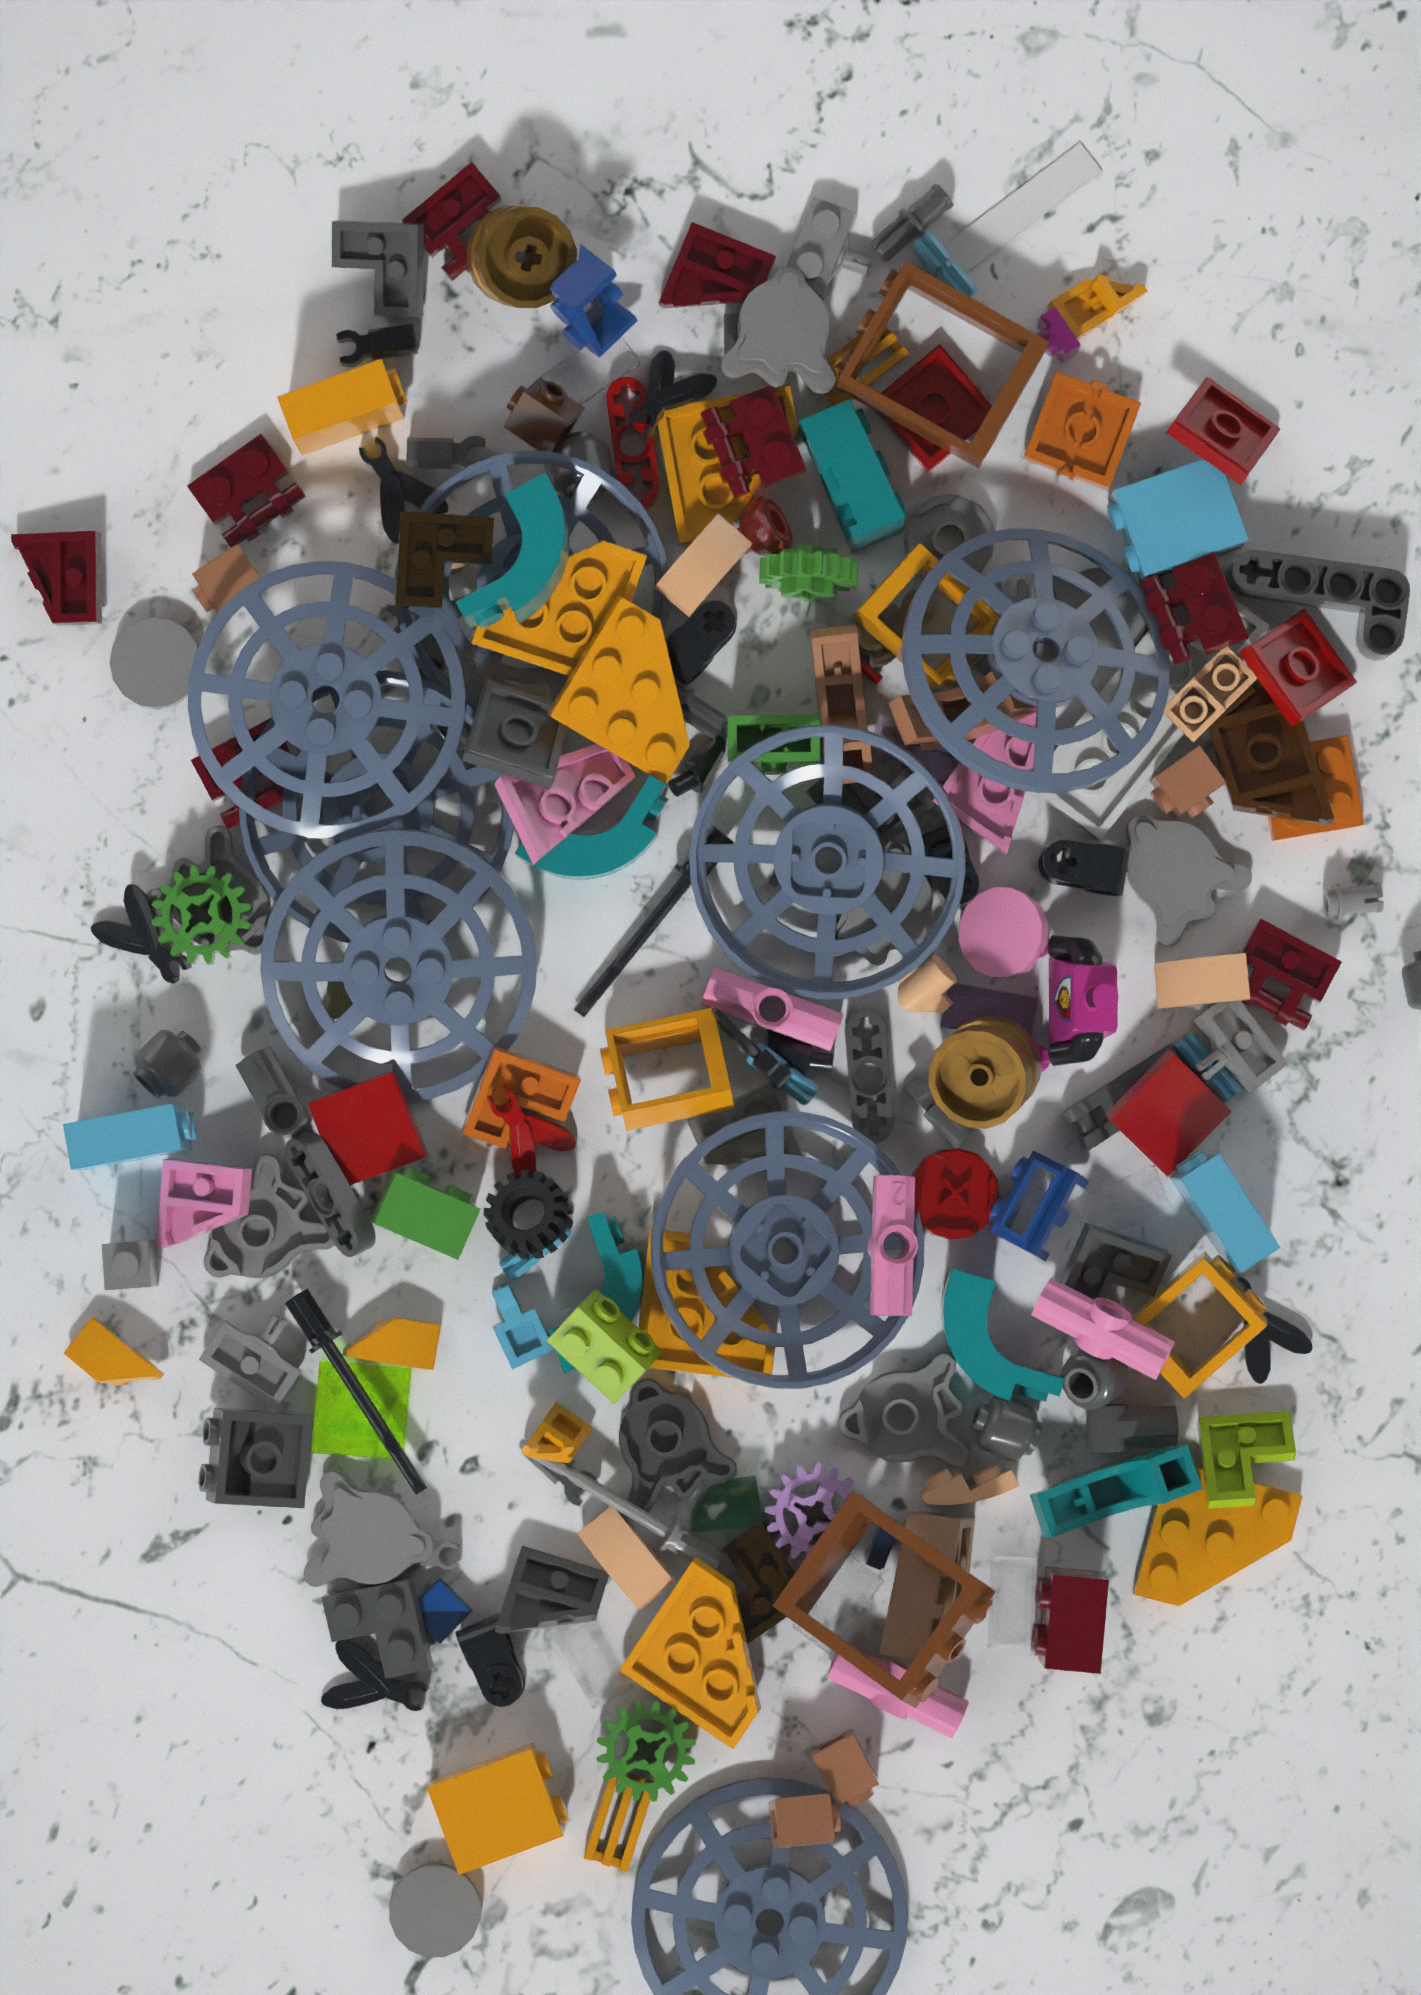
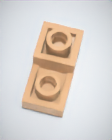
[654,514,753,617]
[1163,647,1257,742]
[1154,953,1250,1010]
[918,1464,1020,1505]
[577,1506,676,1610]

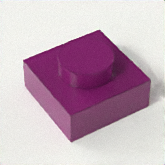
[1036,307,1081,363]

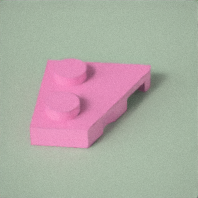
[156,1159,252,1248]

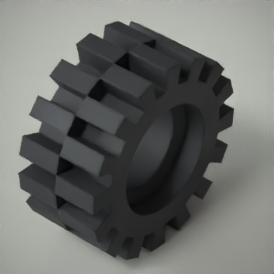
[483,1169,573,1260]

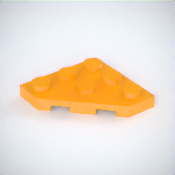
[658,386,798,546]
[470,540,647,676]
[547,595,690,784]
[638,1228,775,1378]
[1133,1467,1303,1606]
[619,1557,761,1749]

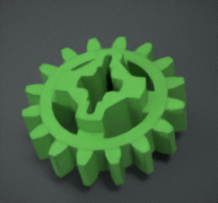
[759,544,859,602]
[151,865,253,965]
[596,1701,696,1802]

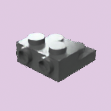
[198,1408,313,1508]

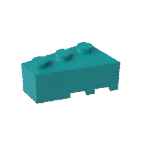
[798,399,907,553]

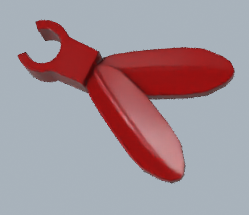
[487,1084,577,1178]

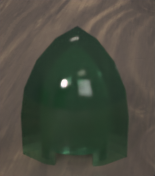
[690,1475,763,1532]

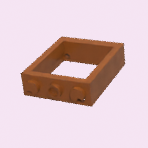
[833,261,1049,469]
[773,1490,996,1708]

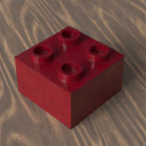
[1030,1566,1109,1674]

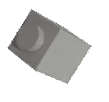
[101,1240,158,1290]

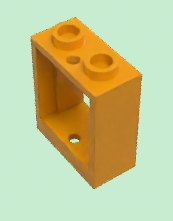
[851,543,1000,690]
[600,1007,734,1131]
[1132,1251,1268,1399]

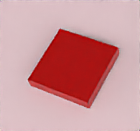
[875,344,992,473]
[1166,377,1281,485]
[1239,608,1357,727]
[1105,1049,1232,1177]
[307,1070,429,1186]

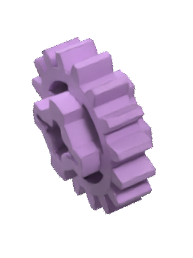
[764,1462,861,1559]

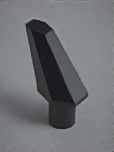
[669,735,726,797]
[767,1030,834,1078]

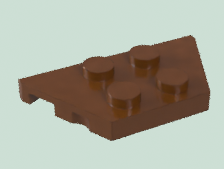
[1208,680,1334,826]

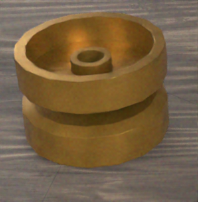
[467,206,577,308]
[928,1015,1041,1129]

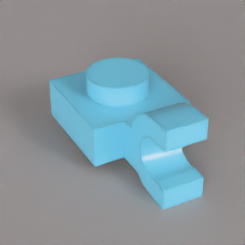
[492,1282,554,1369]

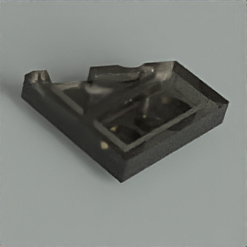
[687,1083,803,1165]

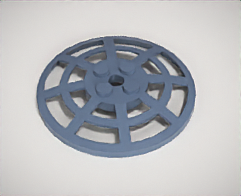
[394,450,669,711]
[901,528,1170,793]
[188,561,466,839]
[239,670,514,943]
[689,724,966,999]
[260,828,537,1102]
[651,1111,924,1389]
[631,1777,908,1995]

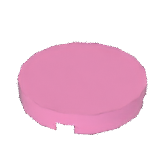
[958,887,1048,978]

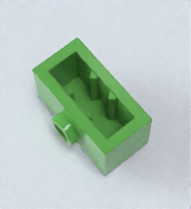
[727,715,820,775]
[370,1166,480,1260]

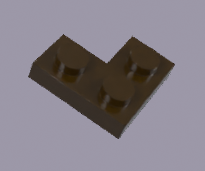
[395,511,494,609]
[723,1521,795,1644]

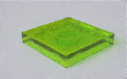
[311,1360,412,1460]

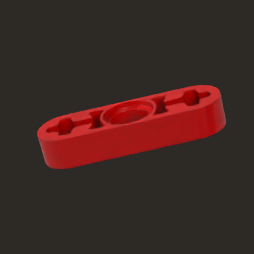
[606,377,660,510]

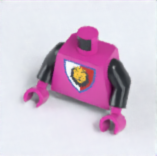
[1036,935,1119,1072]

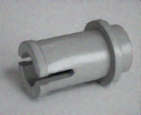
[1323,883,1384,920]

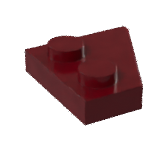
[658,222,776,308]
[11,531,102,626]

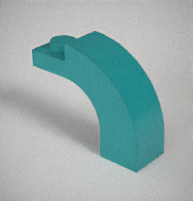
[456,473,569,629]
[515,775,669,880]
[548,1211,643,1373]
[941,1268,1065,1402]
[1029,1444,1203,1539]

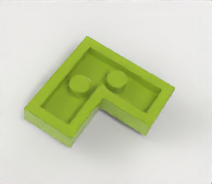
[1197,1411,1296,1509]

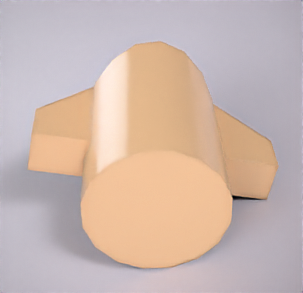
[898,955,957,1013]

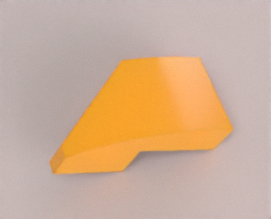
[1046,274,1148,340]
[64,1317,164,1386]
[342,1317,441,1370]
[521,1402,593,1463]

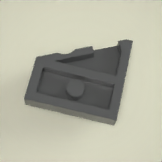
[495,1545,609,1634]

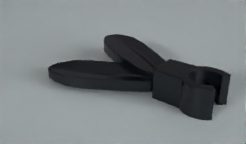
[628,350,717,440]
[359,437,449,544]
[91,884,192,984]
[711,1007,792,1090]
[1223,1276,1313,1384]
[321,1640,430,1711]

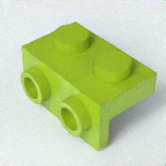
[546,1289,662,1404]

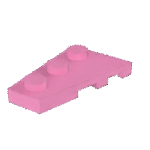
[932,712,1036,855]
[494,744,636,865]

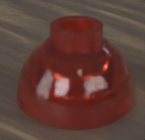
[737,495,793,557]

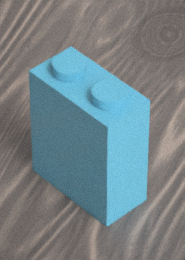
[1106,459,1249,583]
[63,1103,198,1170]
[1170,1151,1281,1273]

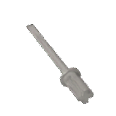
[519,1439,724,1569]

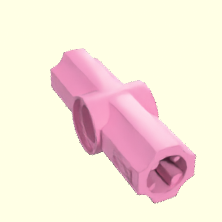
[701,967,844,1051]
[867,1175,918,1316]
[1032,1278,1175,1380]
[826,1645,969,1738]

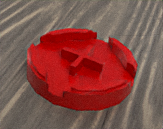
[911,1148,1000,1240]

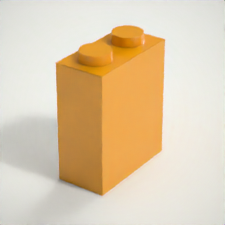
[277,359,408,456]
[426,1743,570,1875]

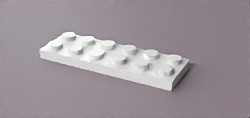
[1037,597,1269,842]

